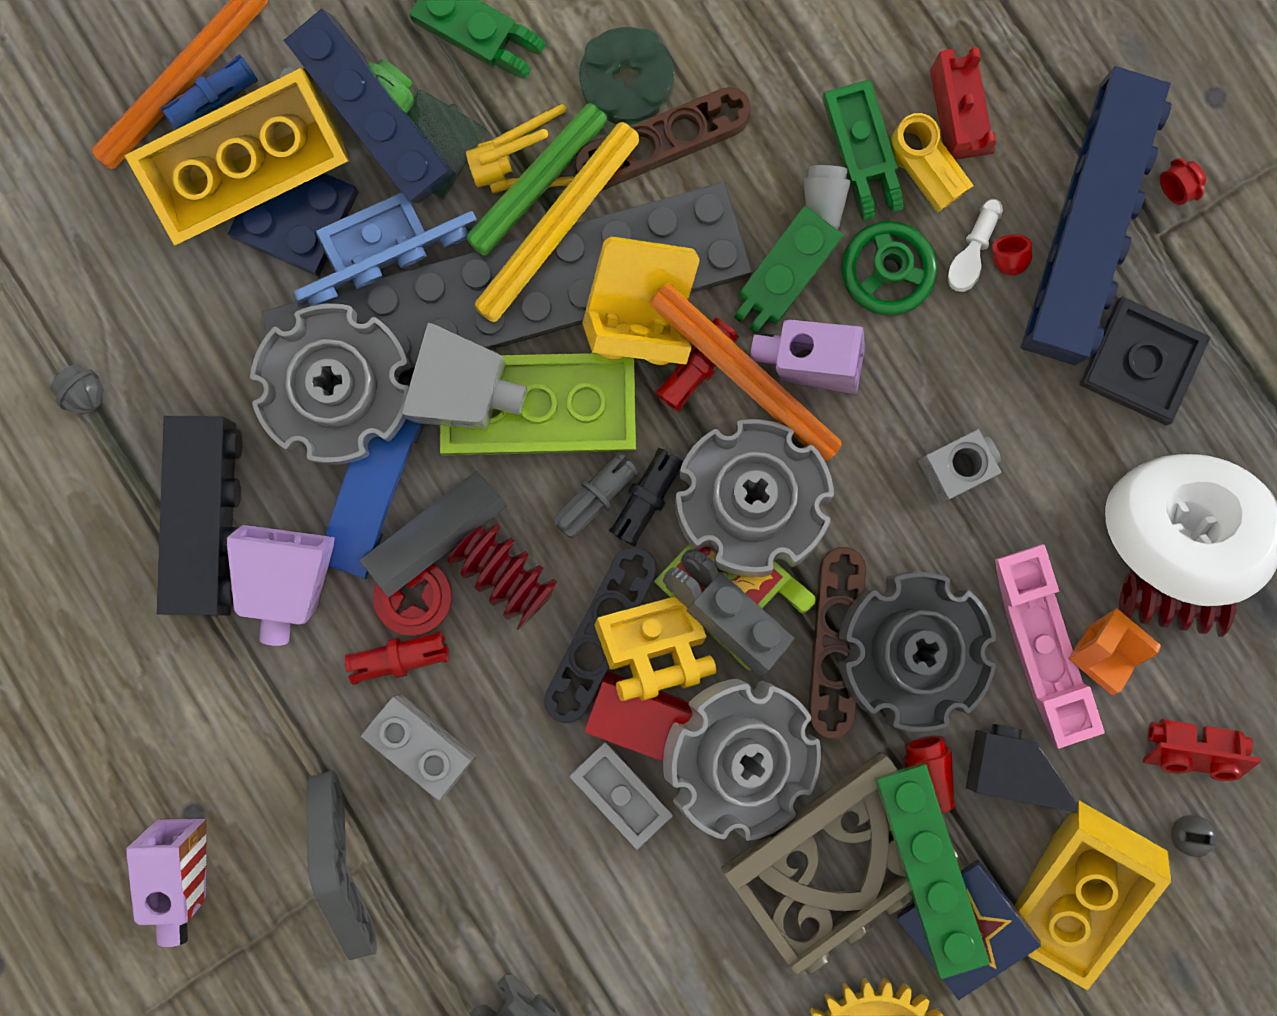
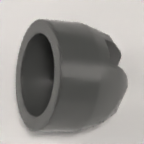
[1171,815,1217,857]

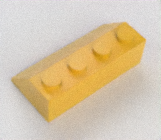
[124,68,349,246]

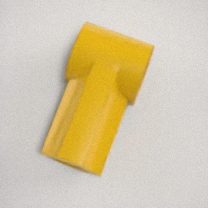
[889,113,974,213]

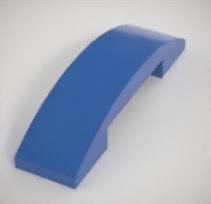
[326,419,424,579]

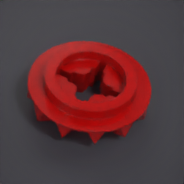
[373,563,452,636]

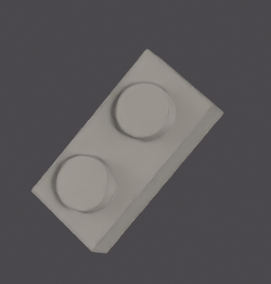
[569,741,673,850]

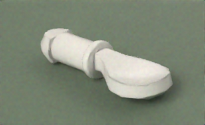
[947,199,1003,292]

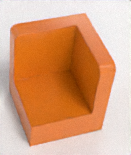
[1068,608,1161,695]

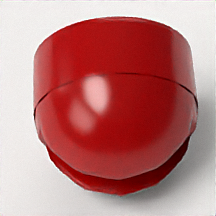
[992,234,1033,276]

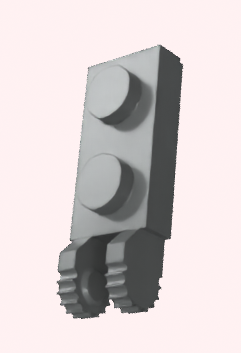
[663,548,795,677]

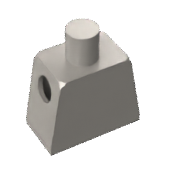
[402,323,527,429]

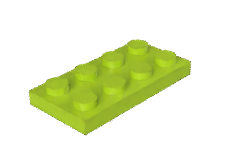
[440,353,636,456]

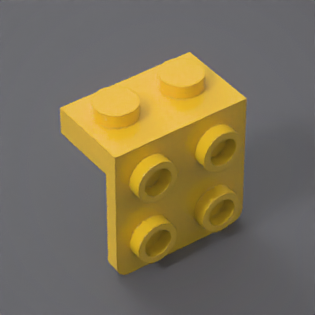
[582,237,700,365]

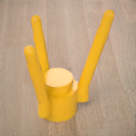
[466,104,574,194]

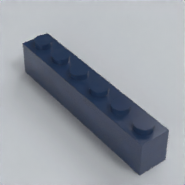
[1020,66,1172,366]

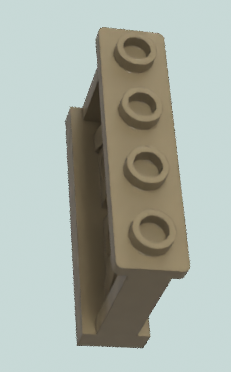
[721,752,959,975]

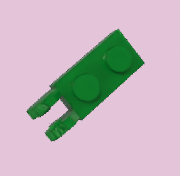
[409,0,546,79]
[822,79,904,221]

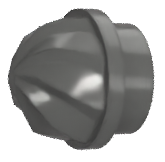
[50,364,104,415]

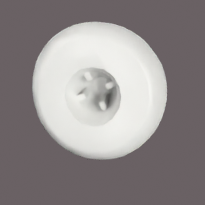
[1105,454,1277,606]

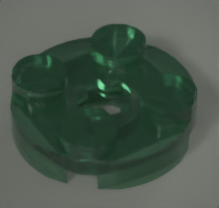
[579,27,674,126]

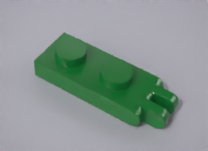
[734,206,844,334]

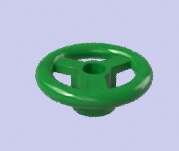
[842,221,937,315]

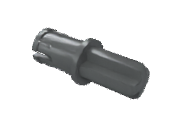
[553,451,639,539]

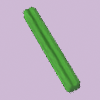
[466,103,607,256]

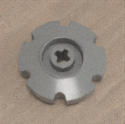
[250,304,411,465]
[675,419,834,577]
[663,678,821,841]

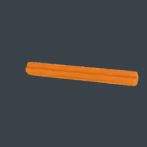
[91,0,268,170]
[649,284,842,461]

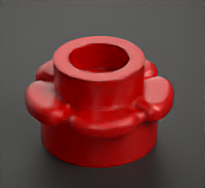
[1160,158,1206,205]

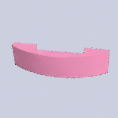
[995,544,1105,749]

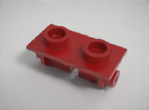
[1143,719,1260,781]

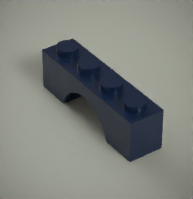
[283,8,456,203]

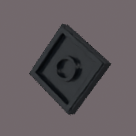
[1079,296,1211,426]

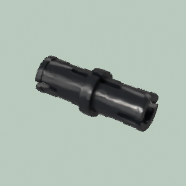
[609,448,683,547]

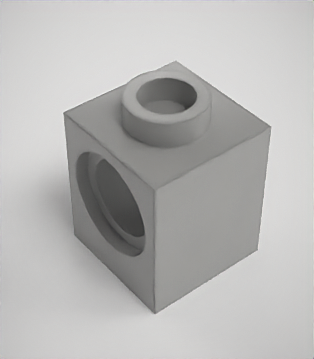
[917,429,1002,504]

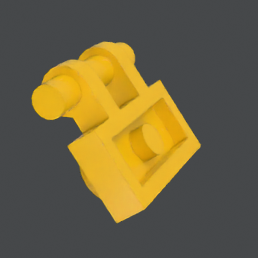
[594,596,716,701]

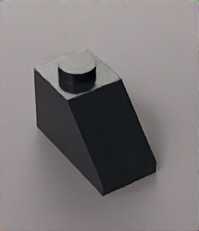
[966,724,1078,813]

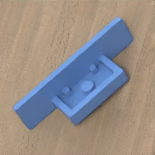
[293,192,477,307]

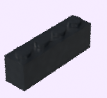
[157,416,242,616]

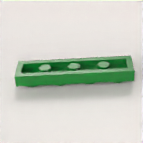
[875,763,990,980]

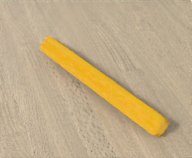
[474,122,639,322]

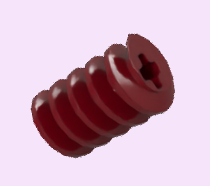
[447,524,557,630]
[1119,569,1237,637]

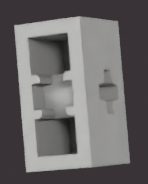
[361,694,477,801]

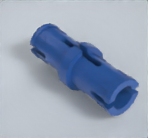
[160,54,258,130]

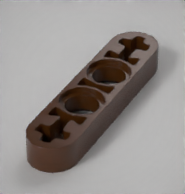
[576,87,751,190]
[808,547,866,739]

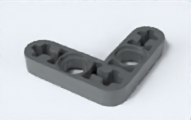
[307,771,377,960]

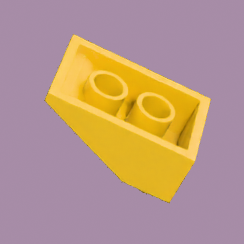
[1015,800,1171,991]

